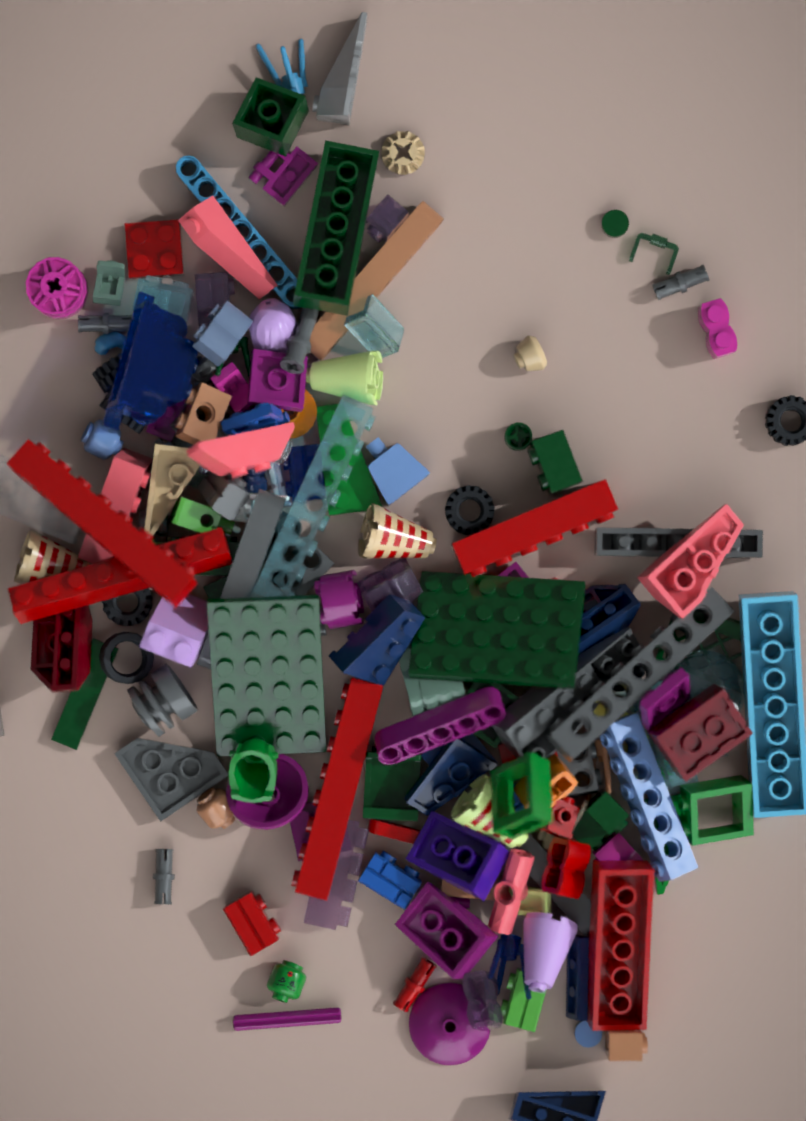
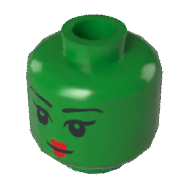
[266,960,307,1003]

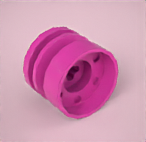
[26,257,88,319]

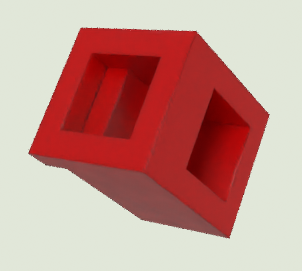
[538,796,580,839]

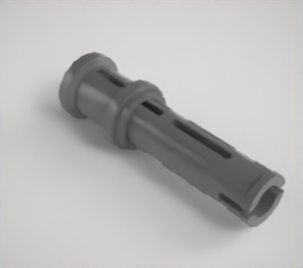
[280,307,319,374]

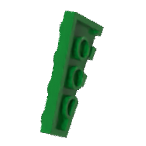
[317,403,383,516]

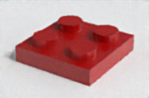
[125,219,184,279]

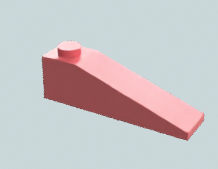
[637,504,744,619]

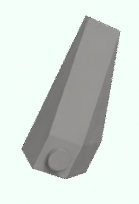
[312,12,368,125]

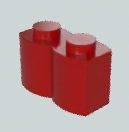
[542,837,591,899]

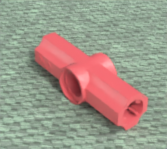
[488,848,535,935]

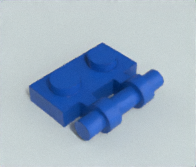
[221,403,290,436]

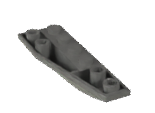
[492,627,640,759]

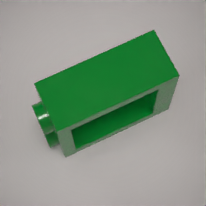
[490,753,553,840]
[677,775,754,846]

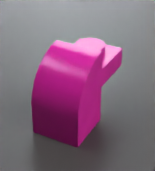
[210,362,255,413]

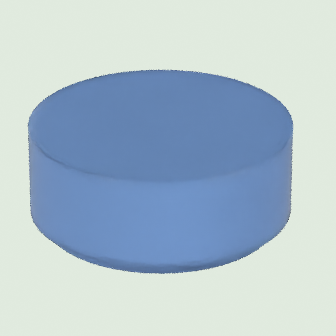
[574,1021,602,1048]

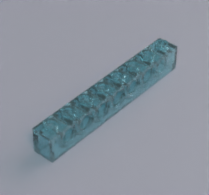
[250,395,376,597]

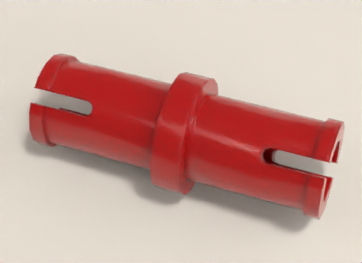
[393,957,437,1012]

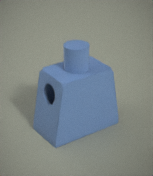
[366,437,430,506]

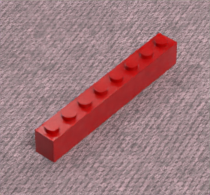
[6,439,198,609]
[8,527,233,624]
[291,677,383,901]

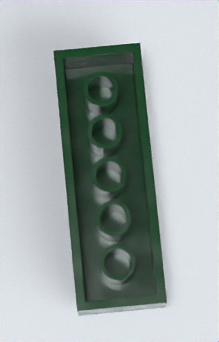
[293,140,379,316]

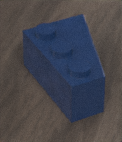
[328,594,425,686]
[508,1091,606,1121]

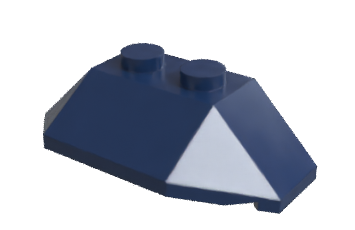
[578,584,641,655]

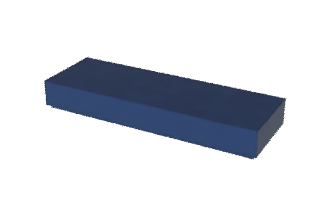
[566,935,589,1021]

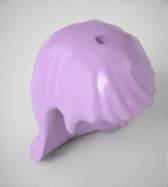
[249,298,297,353]

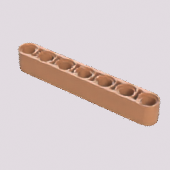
[310,201,444,361]

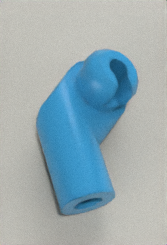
[94,332,137,355]

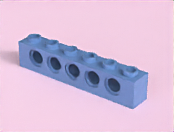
[600,713,698,882]

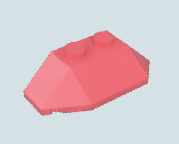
[186,422,295,478]

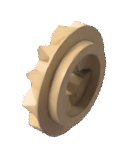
[381,131,425,175]

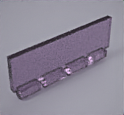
[303,820,369,930]

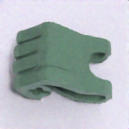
[399,645,465,717]

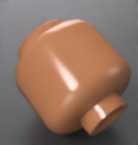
[196,788,236,829]

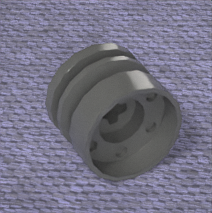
[127,663,198,737]

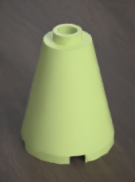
[306,350,383,405]

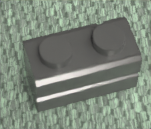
[197,471,250,520]

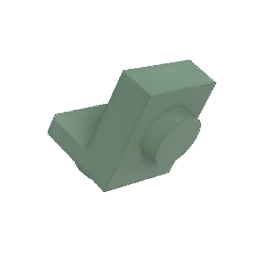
[93,260,125,306]

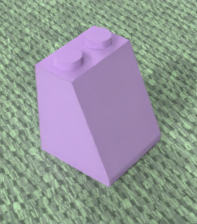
[140,594,209,667]

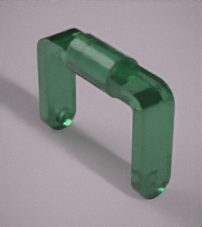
[628,233,679,276]

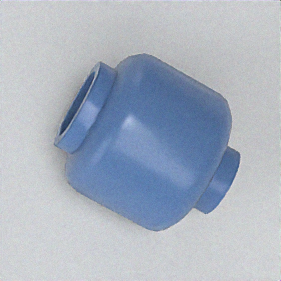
[81,419,124,460]

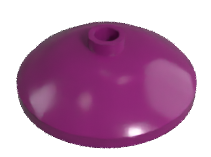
[226,754,309,830]
[409,982,491,1065]

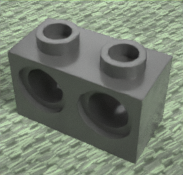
[273,540,335,596]
[557,742,602,798]

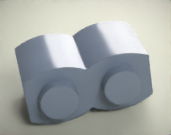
[192,301,253,367]

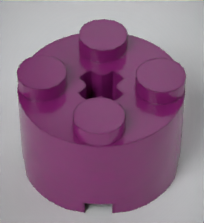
[314,570,364,629]

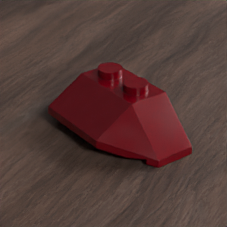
[30,605,93,693]

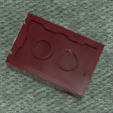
[647,683,753,782]

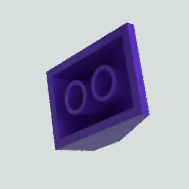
[406,811,509,901]

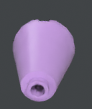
[523,912,578,993]

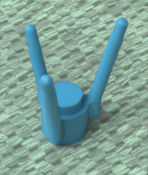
[256,39,308,95]

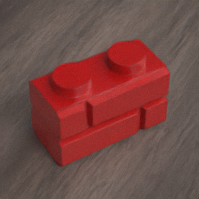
[223,890,281,957]

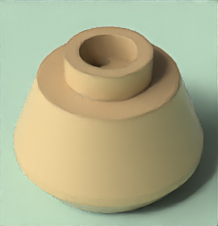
[513,335,547,371]

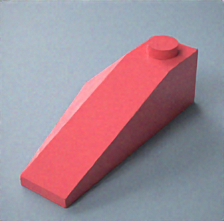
[178,196,278,300]

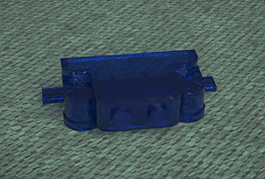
[102,291,199,430]

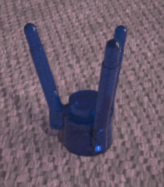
[488,934,531,1000]

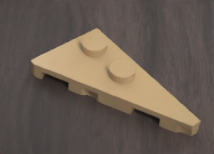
[144,444,200,536]

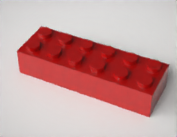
[451,479,619,577]
[587,860,654,1031]

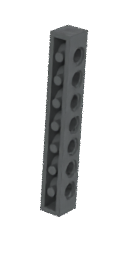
[547,587,735,763]

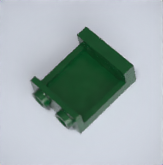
[363,746,421,821]

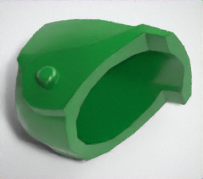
[229,738,278,803]

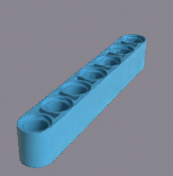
[176,155,300,309]

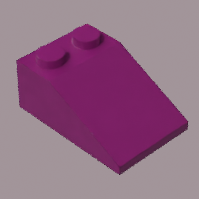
[394,882,498,979]

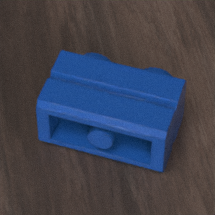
[358,850,422,910]

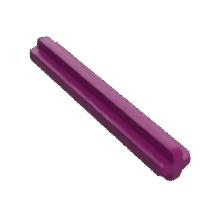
[233,1007,342,1031]

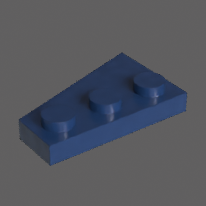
[404,738,498,816]

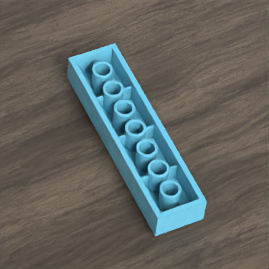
[738,591,806,818]

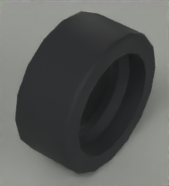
[99,631,154,684]

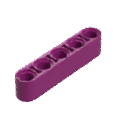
[374,687,505,765]

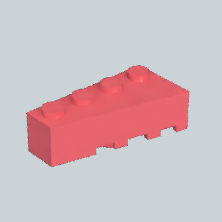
[78,447,153,564]

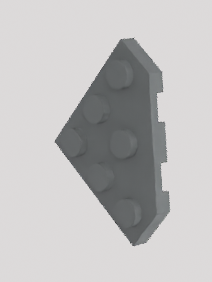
[114,738,229,822]

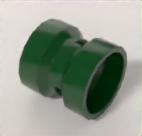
[504,422,532,451]

